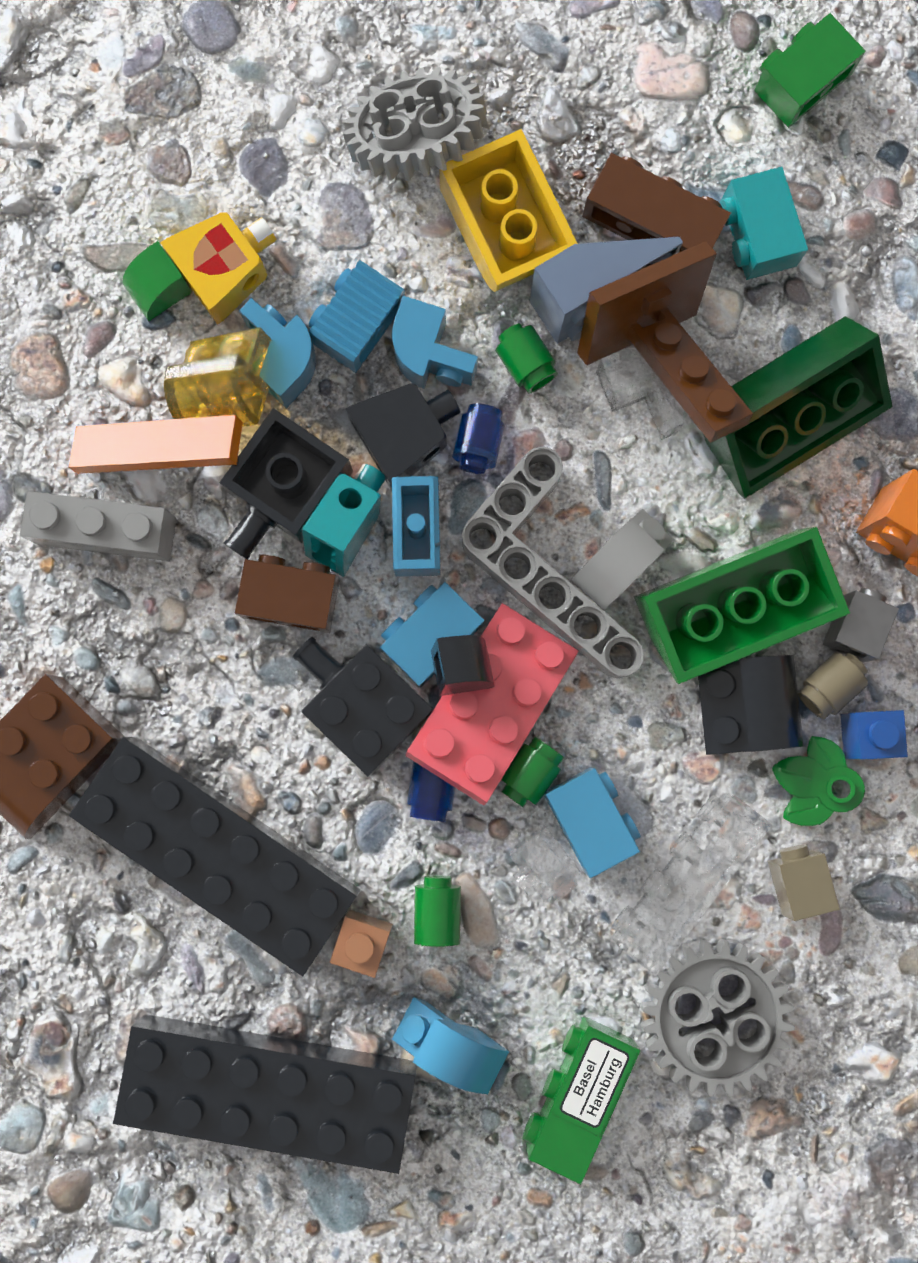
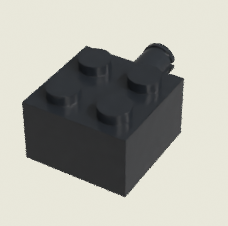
[219,408,353,560]
[292,637,434,777]

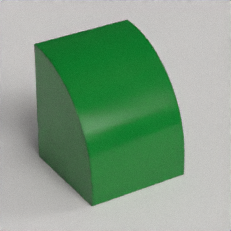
[123,241,192,322]

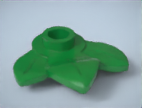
[772,736,865,826]

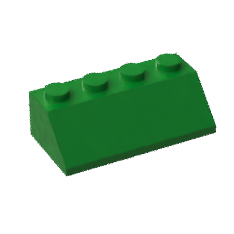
[634,527,850,684]

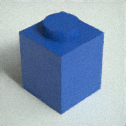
[840,710,908,759]

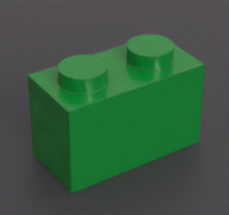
[754,13,866,128]

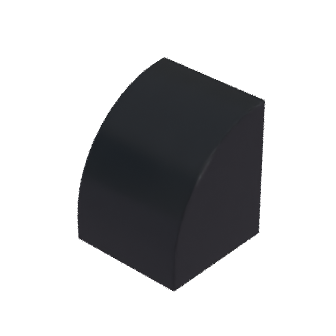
[431,635,495,696]

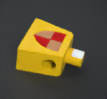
[160,212,277,325]

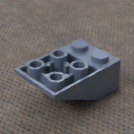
[529,237,683,344]

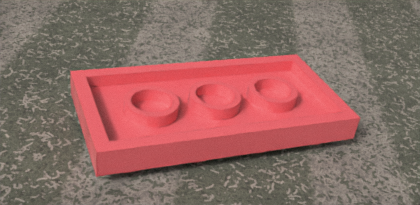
[405,603,579,806]

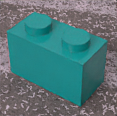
[720,166,808,280]

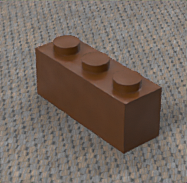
[582,153,731,253]

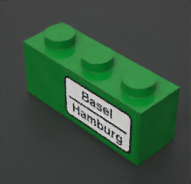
[522,1016,641,1185]

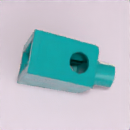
[302,464,386,577]

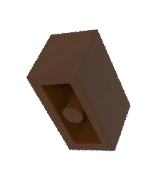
[235,554,340,633]

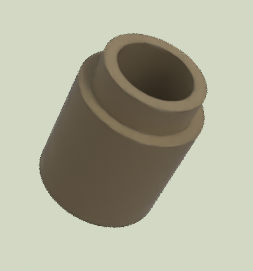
[798,652,868,720]

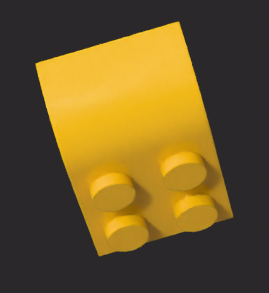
[439,129,578,292]

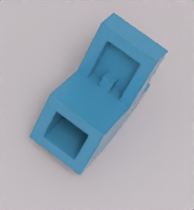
[392,296,478,389]
[239,298,316,409]
[392,997,509,1095]

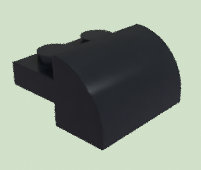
[698,655,804,755]

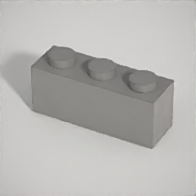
[20,491,176,562]

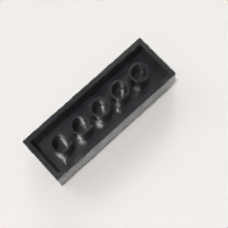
[69,737,361,977]
[113,1014,417,1174]

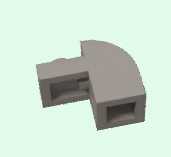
[572,509,674,611]

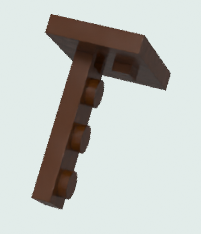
[577,241,753,443]

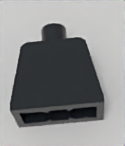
[346,383,461,491]

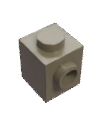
[768,845,840,921]

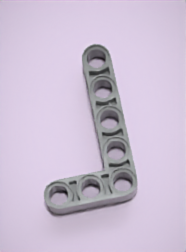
[462,447,644,679]

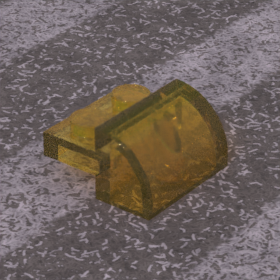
[164,327,271,427]

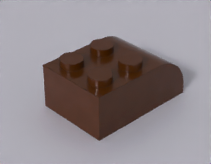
[0,674,125,839]

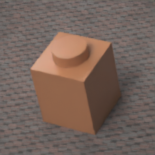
[330,910,393,978]

